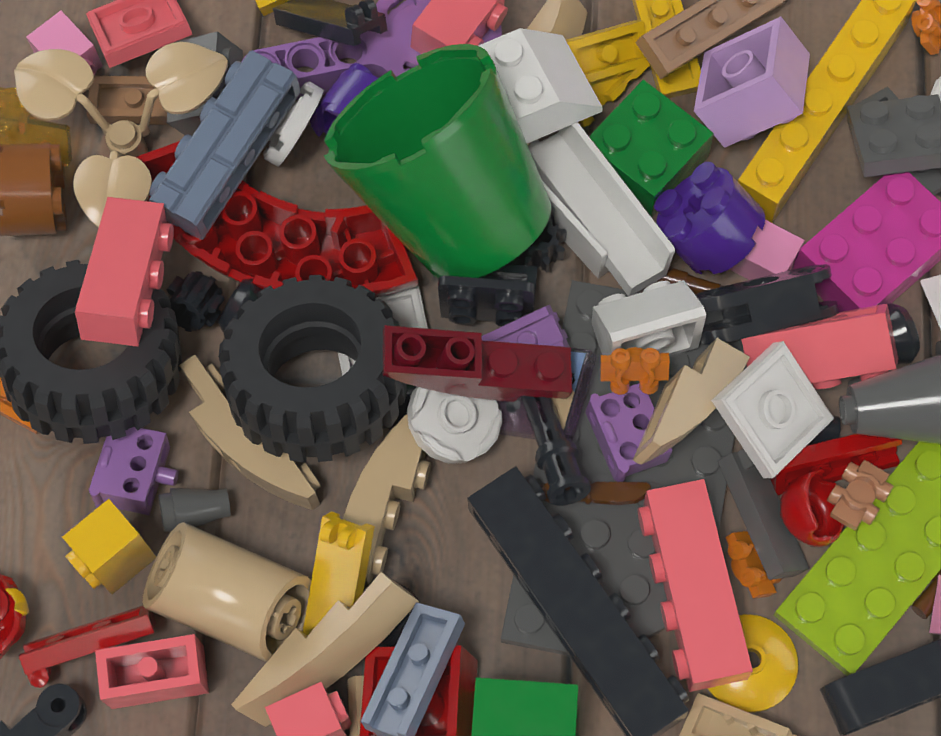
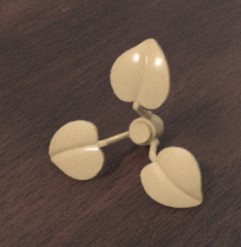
[14,42,228,228]

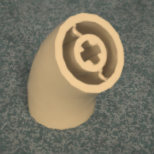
[143,522,311,662]

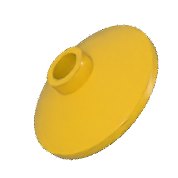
[707,614,798,713]

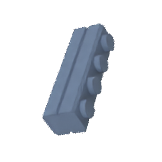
[149,50,301,240]

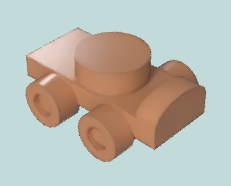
[827,460,894,531]

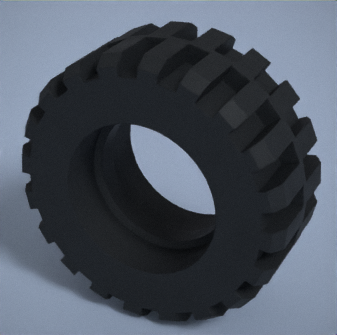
[0,260,182,444]
[218,275,407,462]

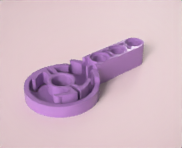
[242,0,502,100]

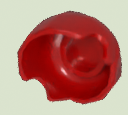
[780,469,845,548]

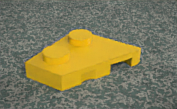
[566,20,650,127]

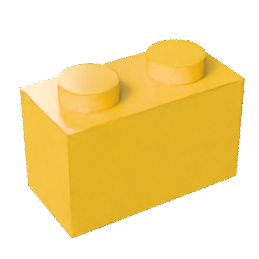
[62,499,156,595]

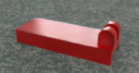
[770,434,903,496]
[19,606,156,688]

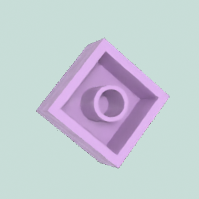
[694,16,810,148]

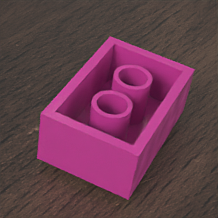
[792,172,941,312]

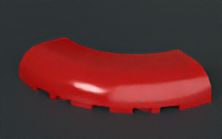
[136,141,418,298]

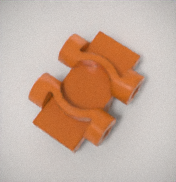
[911,0,941,55]
[600,347,670,395]
[725,531,782,599]

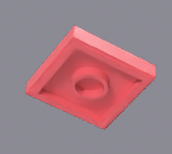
[86,0,192,68]

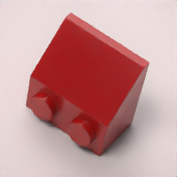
[359,645,478,736]

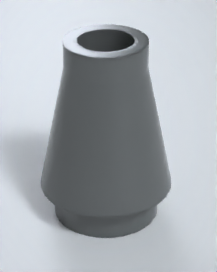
[159,488,231,532]

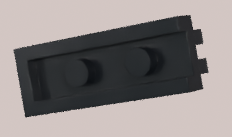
[273,0,388,47]

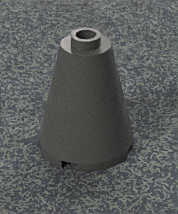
[839,354,941,444]

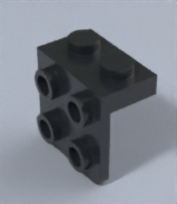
[438,264,537,327]

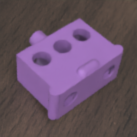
[585,383,673,482]
[89,427,178,515]

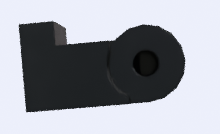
[0,684,87,736]

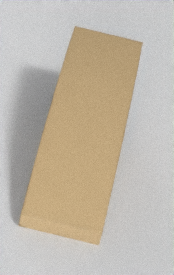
[633,338,750,465]

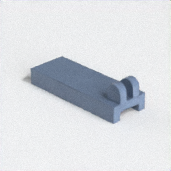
[360,602,465,736]

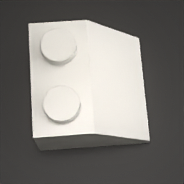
[478,28,602,143]
[592,281,706,356]

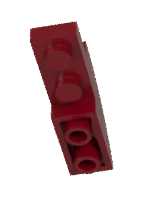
[383,325,572,402]

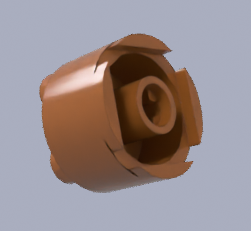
[0,142,67,236]

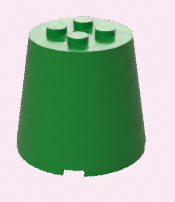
[324,44,551,279]

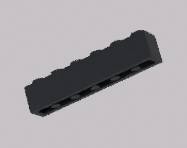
[467,466,689,736]

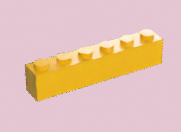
[738,0,916,223]

